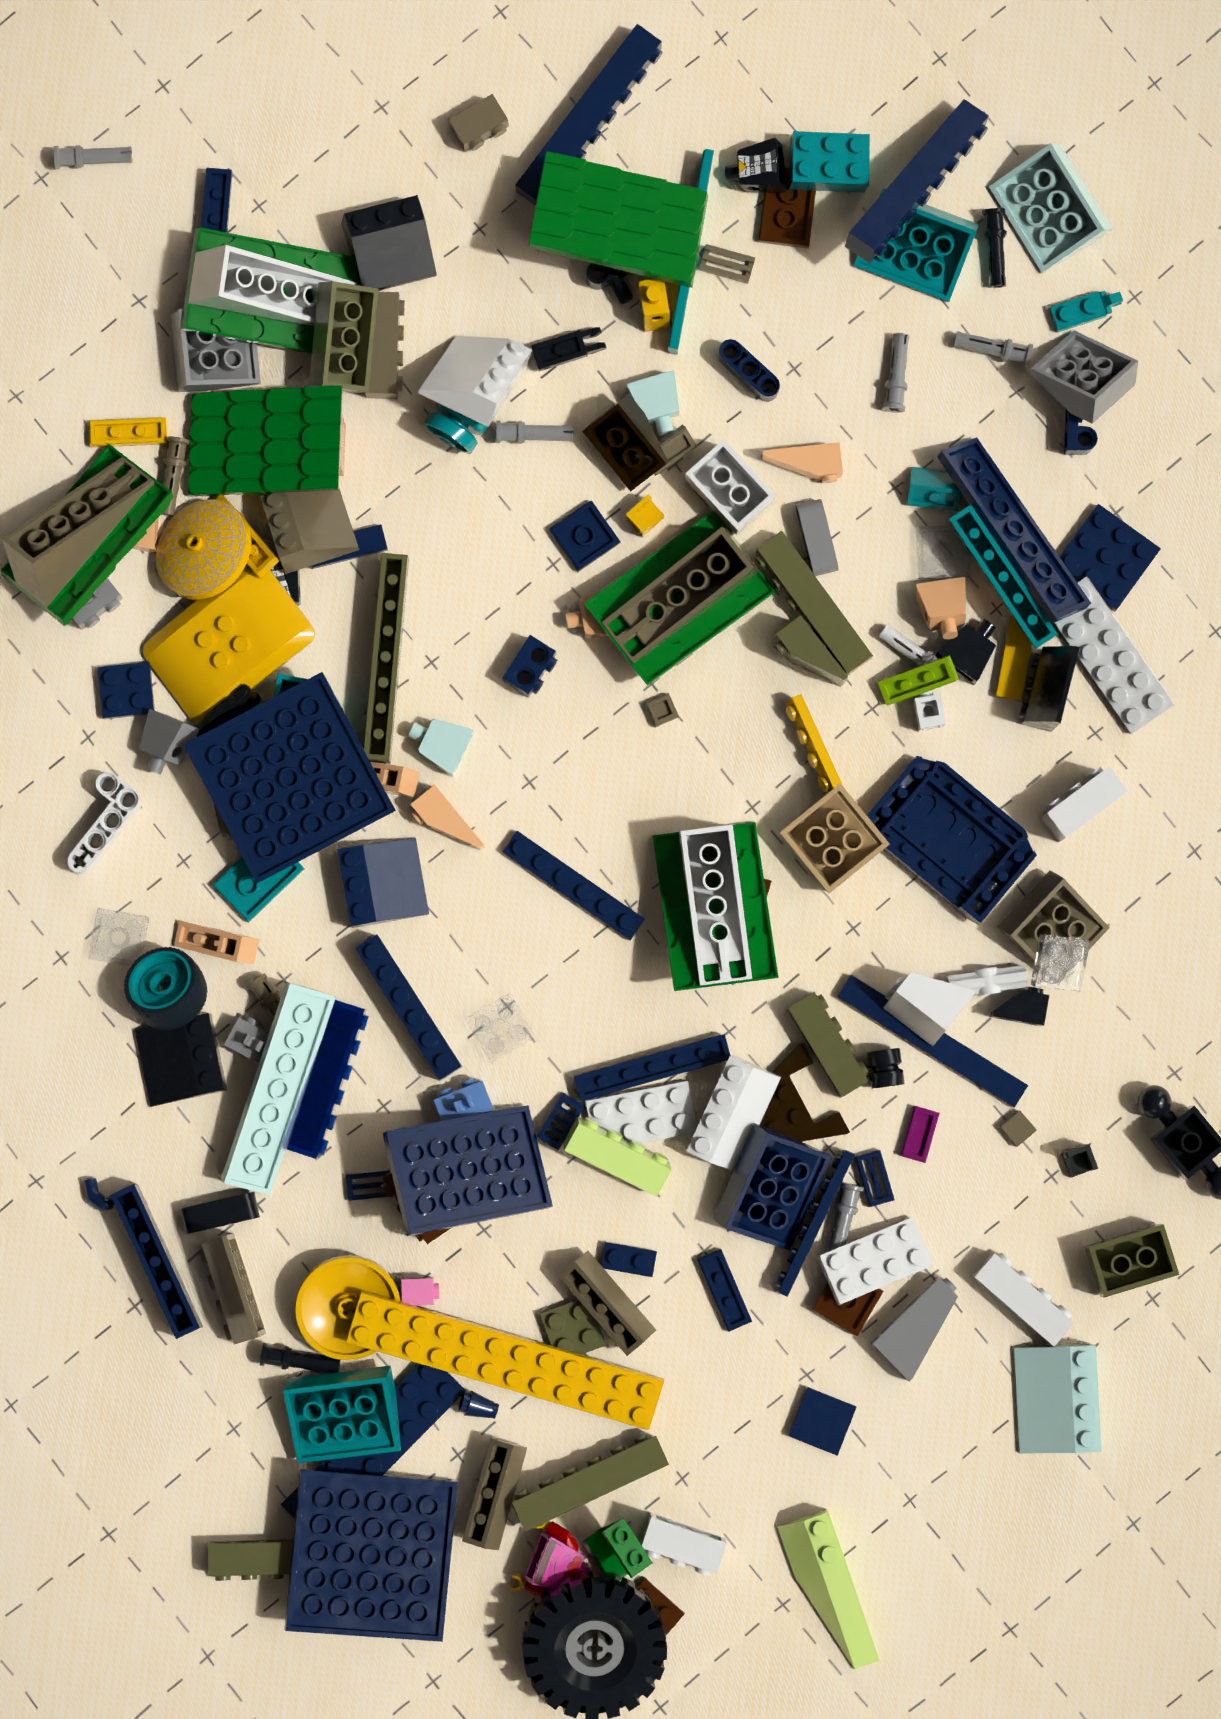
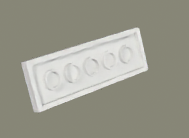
[1055,577,1175,734]

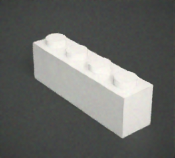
[972,1253,1074,1347]

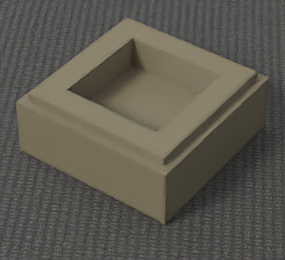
[645,693,679,728]
[1000,1110,1037,1147]

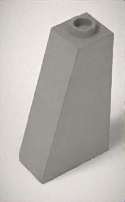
[871,1277,958,1382]

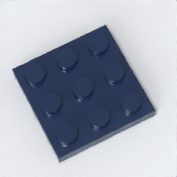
[1060,504,1161,612]

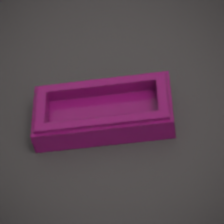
[900,1106,940,1163]

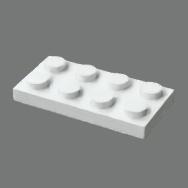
[586,1081,697,1143]
[817,1217,933,1305]

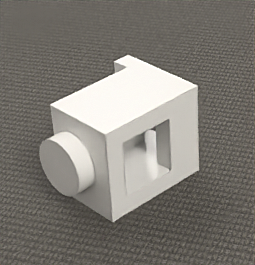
[913,691,946,732]

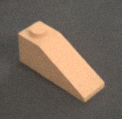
[761,442,843,483]
[371,762,420,798]
[410,785,485,850]
[174,921,259,964]

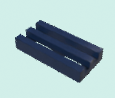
[855,1150,895,1207]
[346,1170,391,1201]

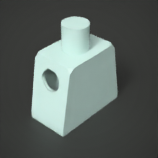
[627,370,680,436]
[408,719,474,777]

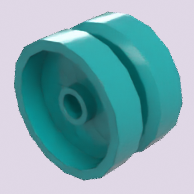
[423,402,488,454]

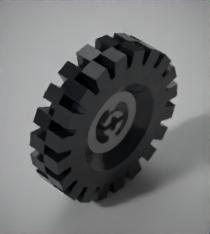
[522,1571,667,1719]

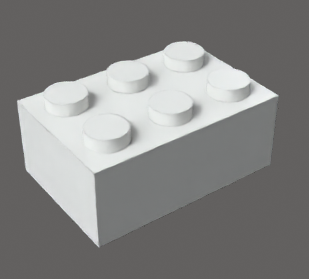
[685,439,776,536]
[1041,766,1128,843]
[640,1513,727,1576]

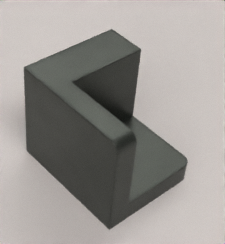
[1061,1144,1098,1178]

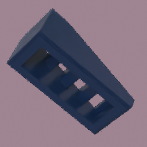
[536,1092,585,1151]

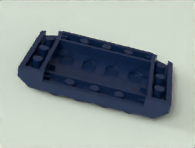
[867,756,1037,925]

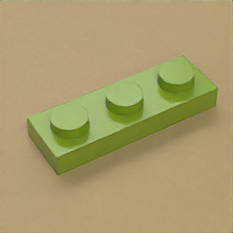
[878,655,959,706]

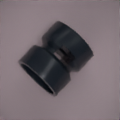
[866,1048,905,1089]

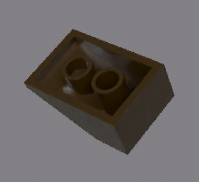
[582,393,668,492]

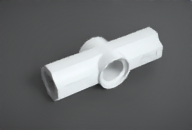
[947,965,1028,996]

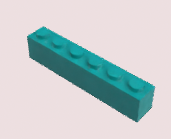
[949,505,1058,649]

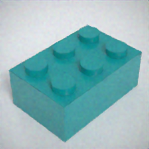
[789,131,870,193]

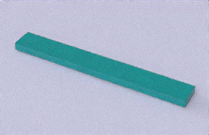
[668,149,714,355]

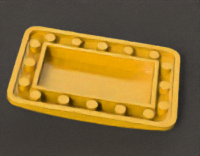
[143,564,315,724]

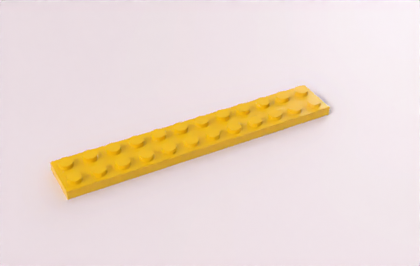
[346,1290,664,1430]

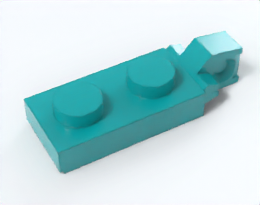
[1049,291,1123,333]

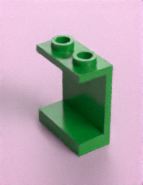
[582,1518,653,1581]

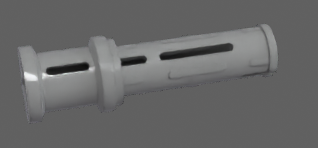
[54,145,133,169]
[954,331,1033,367]
[882,333,910,413]
[496,420,574,444]
[828,1182,864,1252]

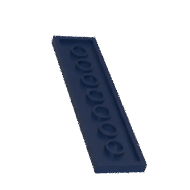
[937,437,1091,624]
[280,1364,466,1519]

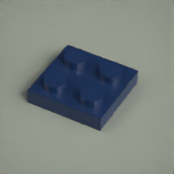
[98,662,155,719]

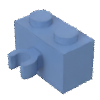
[434,1078,494,1121]

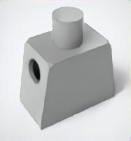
[139,709,199,775]

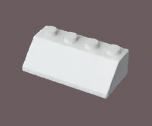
[686,1055,781,1171]

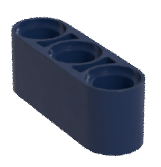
[718,339,780,402]

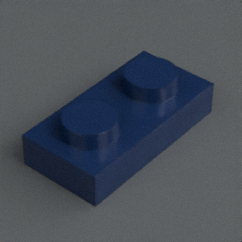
[601,1242,657,1277]

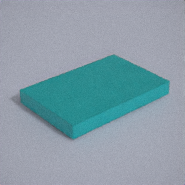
[213,857,305,923]

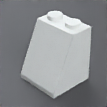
[884,973,975,1046]

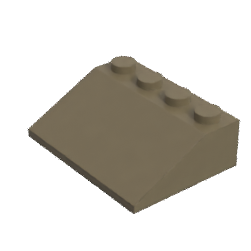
[199,1234,266,1344]

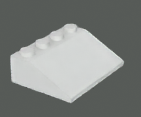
[418,336,532,427]

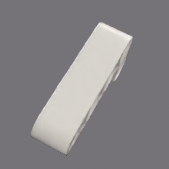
[67,772,142,875]

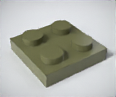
[540,1300,607,1354]

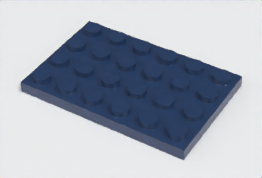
[382,1105,553,1236]

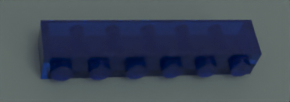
[286,1000,369,1159]

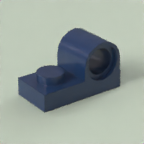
[1064,409,1098,456]

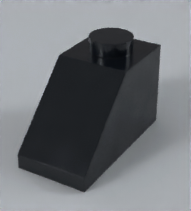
[990,987,1050,1027]

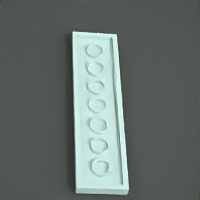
[220,982,336,1195]

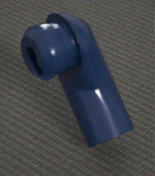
[83,1178,115,1212]

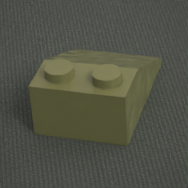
[773,615,848,687]

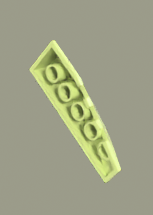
[777,1509,880,1669]

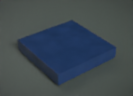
[549,500,621,572]
[788,1387,857,1456]

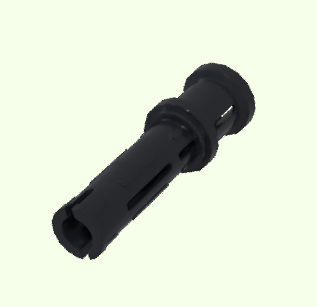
[982,208,1007,288]
[260,1342,340,1373]

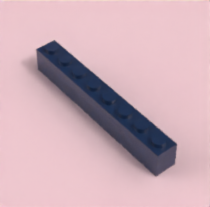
[515,24,663,206]
[845,99,989,264]

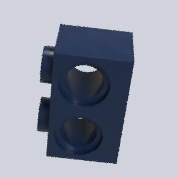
[502,635,558,698]

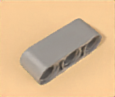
[796,499,839,576]

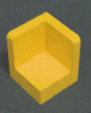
[625,494,664,537]

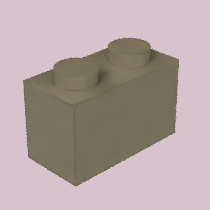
[448,94,509,152]

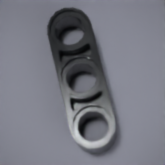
[180,1192,260,1234]

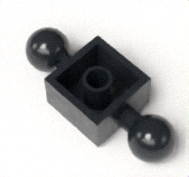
[1138,1085,1221,1200]

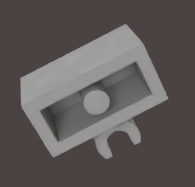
[73,578,123,630]
[224,1016,271,1063]

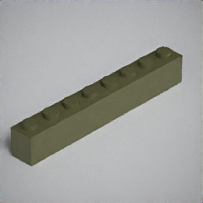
[364,553,409,764]

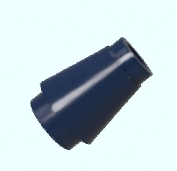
[458,1390,499,1419]

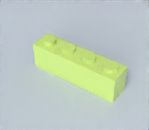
[563,1117,672,1197]

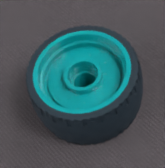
[124,947,208,1030]

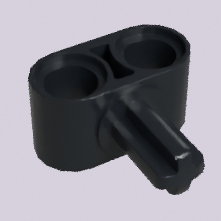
[586,263,633,304]

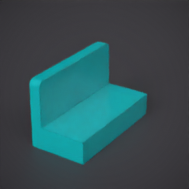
[907,467,961,511]

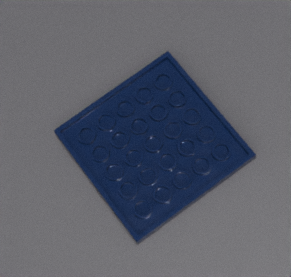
[183,672,396,883]
[284,1469,458,1642]

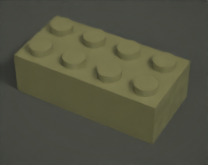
[309,281,379,393]

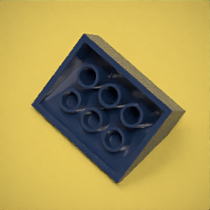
[713,1123,832,1250]

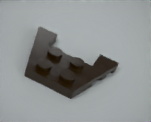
[760,1042,850,1142]

